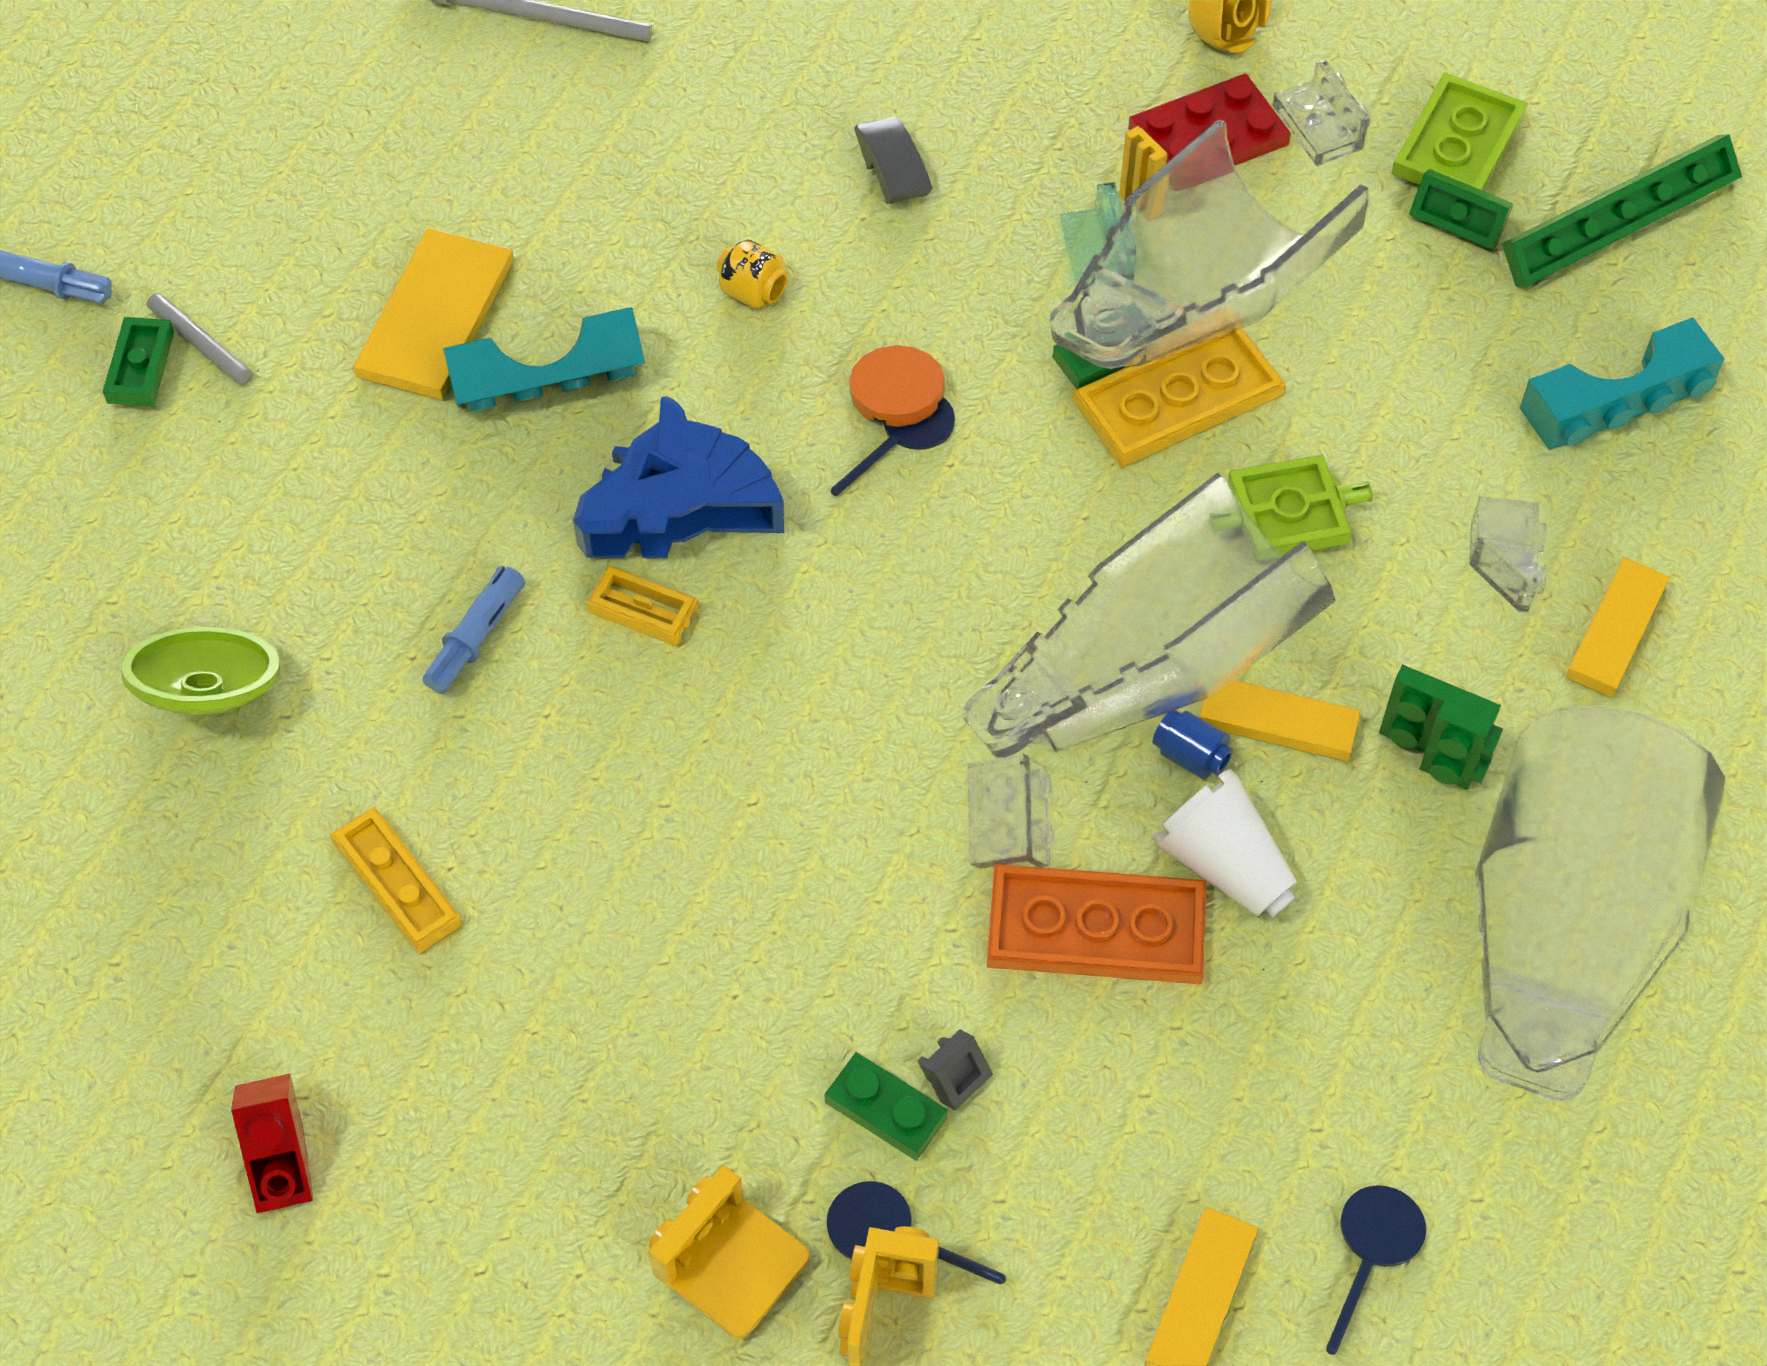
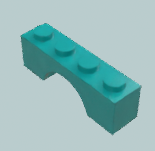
[443,307,645,412]
[1520,317,1725,450]

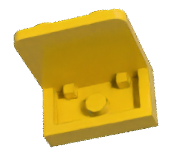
[648,1165,810,1340]
[838,1226,939,1366]

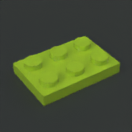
[1391,72,1528,191]

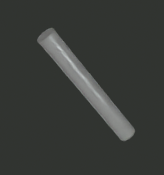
[147,293,252,385]

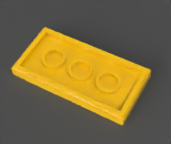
[353,228,514,400]
[1073,319,1286,468]

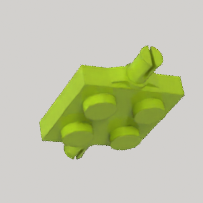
[1206,454,1373,561]

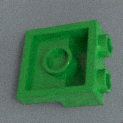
[1379,664,1503,790]

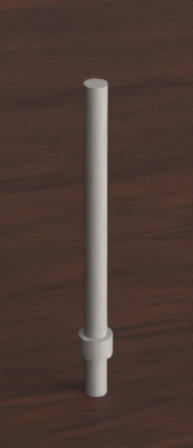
[431,0,652,42]

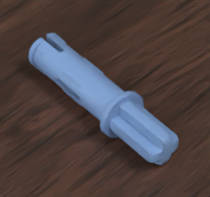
[0,250,113,304]
[423,566,526,694]

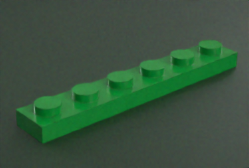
[1501,134,1742,287]

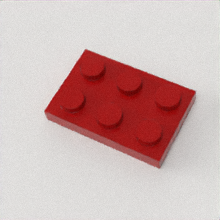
[1128,73,1291,190]

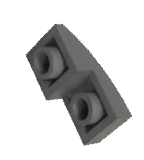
[854,117,933,204]

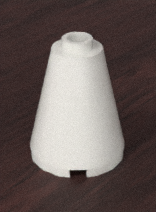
[1152,769,1297,918]

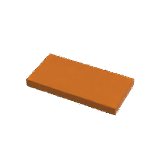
[987,864,1206,984]

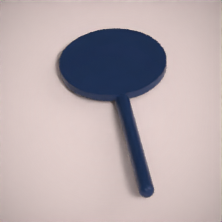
[831,397,955,496]
[827,1181,1006,1285]
[1326,1185,1426,1355]

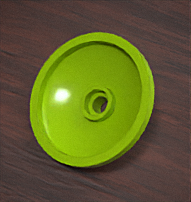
[121,626,280,716]

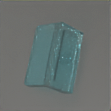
[1060,182,1133,289]

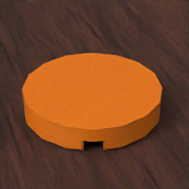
[849,345,945,427]

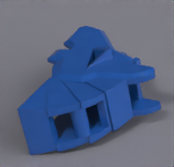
[573,396,784,558]

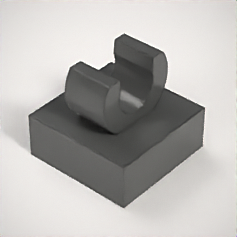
[917,1029,993,1111]

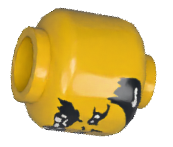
[717,239,788,309]

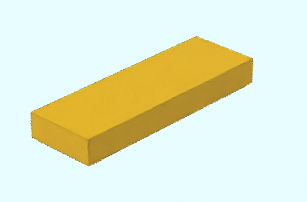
[1565,557,1670,698]
[1199,674,1361,762]
[330,806,463,955]
[1144,1206,1259,1366]

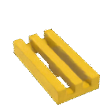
[1119,126,1167,223]
[586,565,699,647]

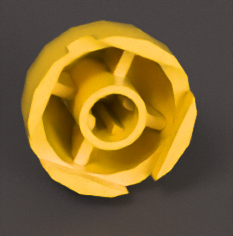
[1188,0,1272,53]

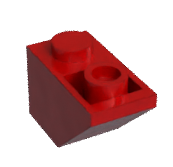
[231,1073,313,1213]

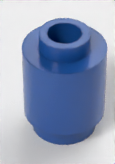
[1152,709,1233,780]

